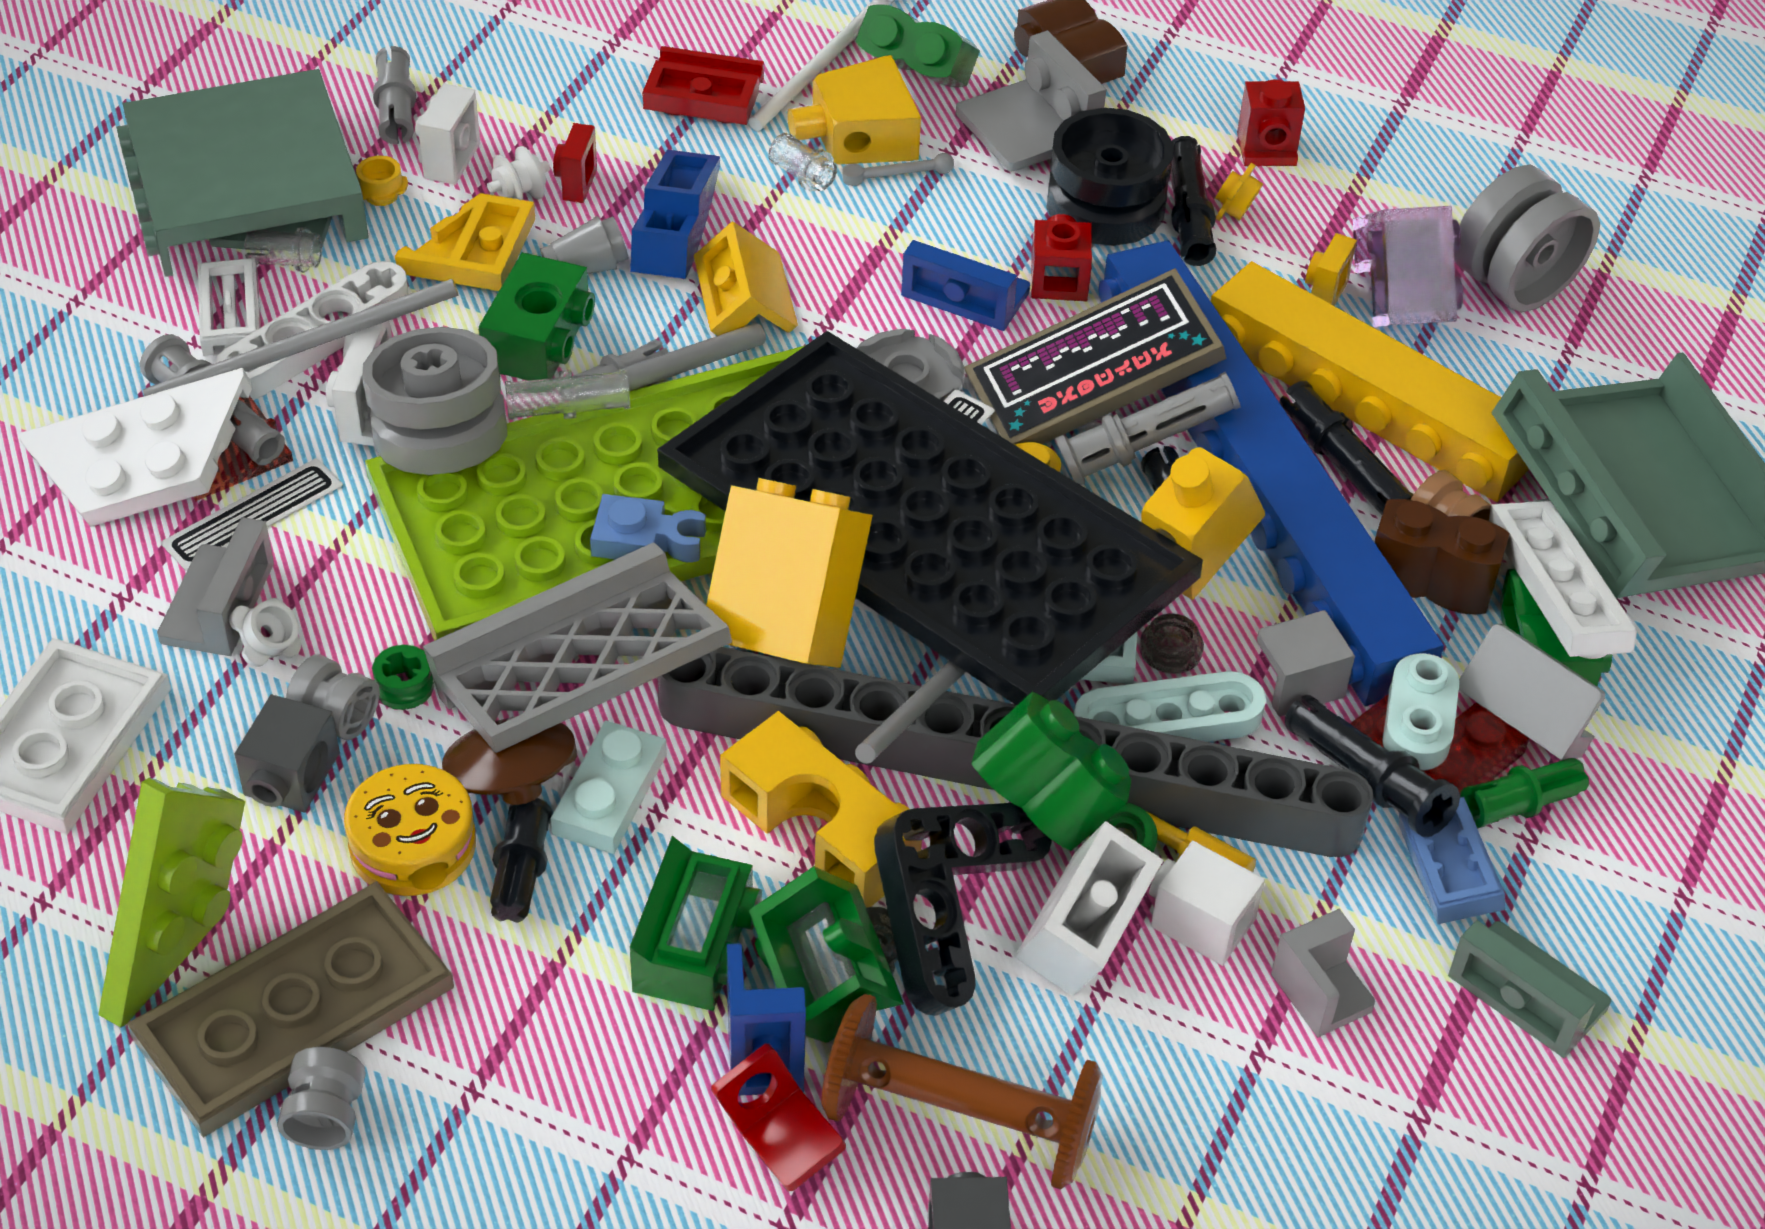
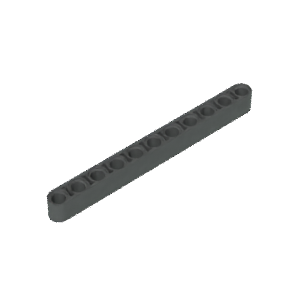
[657,647,1373,857]

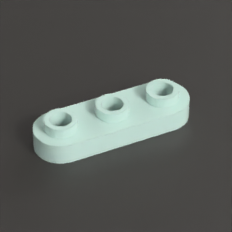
[1074,671,1266,742]

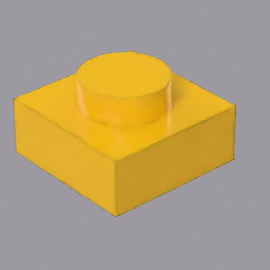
[1305,233,1357,306]

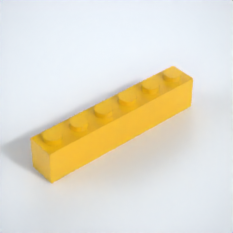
[1211,261,1529,502]

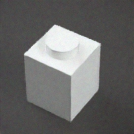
[1149,840,1265,966]

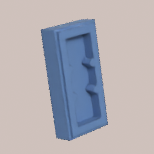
[1399,797,1505,924]

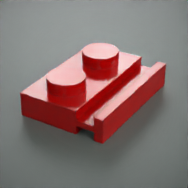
[642,46,764,125]

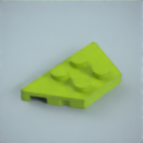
[98,778,246,1028]

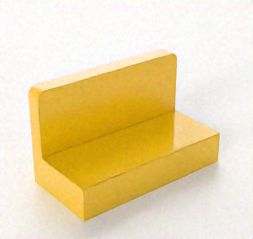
[693,221,798,336]

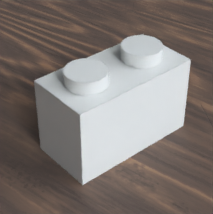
[1014,821,1163,996]

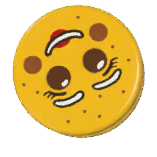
[344,764,476,896]

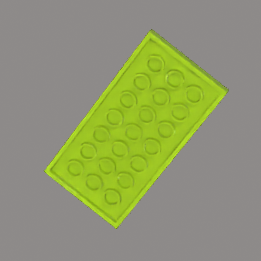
[365,345,806,641]

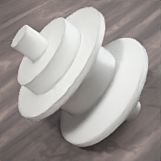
[487,146,550,200]

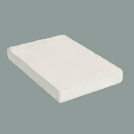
[0,638,171,835]

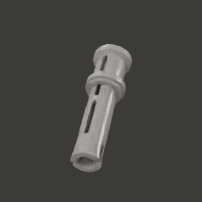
[139,334,285,465]
[1055,372,1241,485]

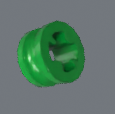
[372,644,434,710]

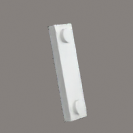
[1489,501,1638,659]

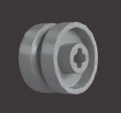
[1452,164,1601,313]
[362,327,507,475]

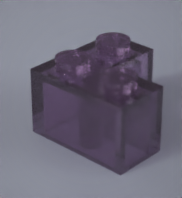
[1353,206,1463,328]

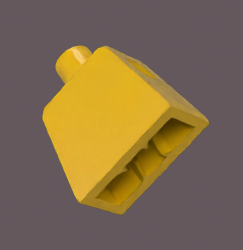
[787,55,921,164]
[1141,447,1265,600]

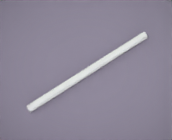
[748,0,895,131]

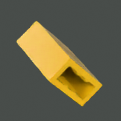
[706,478,873,668]

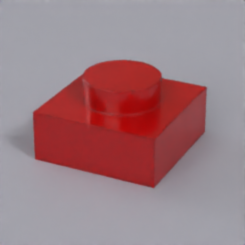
[553,123,597,203]

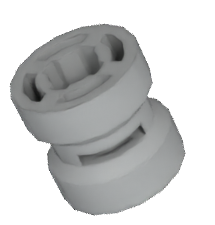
[286,654,380,740]
[277,1047,366,1150]

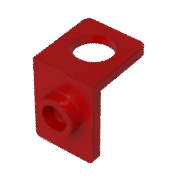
[711,1043,846,1191]

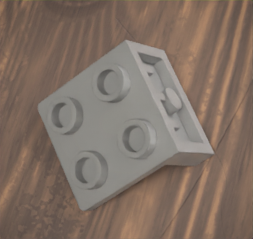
[955,30,1107,172]

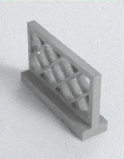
[423,542,732,753]

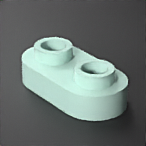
[1383,653,1459,770]

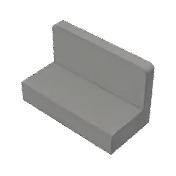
[157,517,274,656]
[1459,624,1605,760]

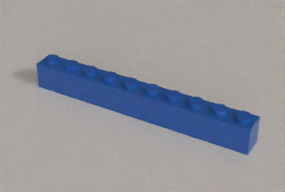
[1098,240,1444,706]

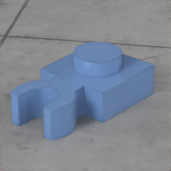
[590,494,706,562]

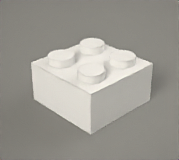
[415,83,481,185]

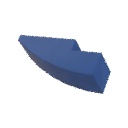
[630,149,721,279]

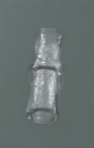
[505,370,630,420]

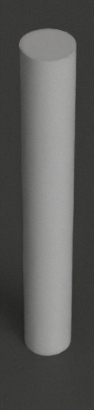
[614,323,766,393]

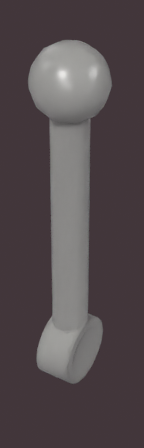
[842,153,954,186]

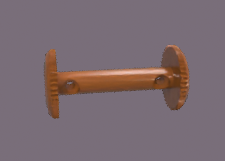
[821,994,1103,1190]

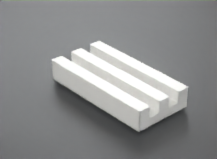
[197,258,261,356]

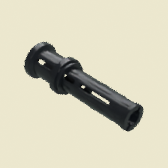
[1285,695,1460,837]

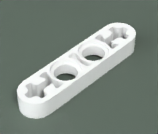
[215,261,409,402]

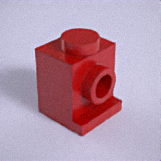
[1237,79,1305,166]
[1031,214,1092,302]

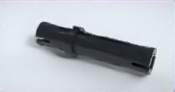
[1171,136,1217,266]
[1279,381,1413,515]

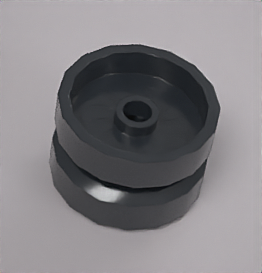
[1046,107,1174,246]

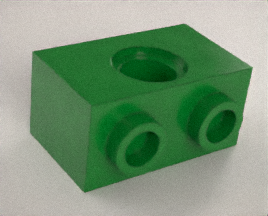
[478,252,595,385]

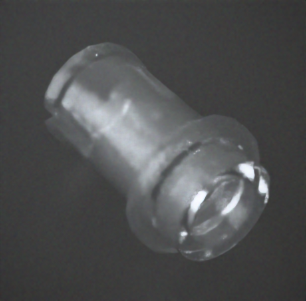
[768,133,837,191]
[244,227,322,273]

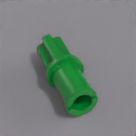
[1460,758,1589,829]

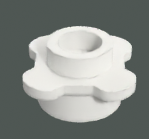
[229,598,301,667]

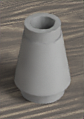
[540,216,629,274]

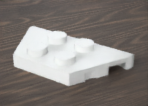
[19,368,252,527]

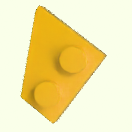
[395,193,535,291]

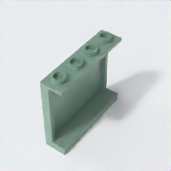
[116,69,369,277]
[1491,352,1765,598]

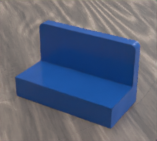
[901,240,1030,331]
[727,943,806,1096]

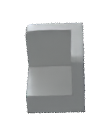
[1257,610,1355,716]
[1271,908,1375,1038]

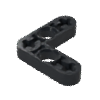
[874,803,1052,1016]

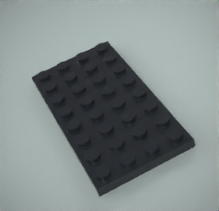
[657,331,1203,706]

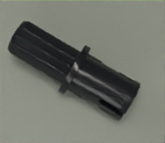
[490,798,553,923]

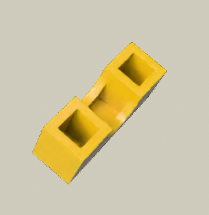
[720,711,922,910]

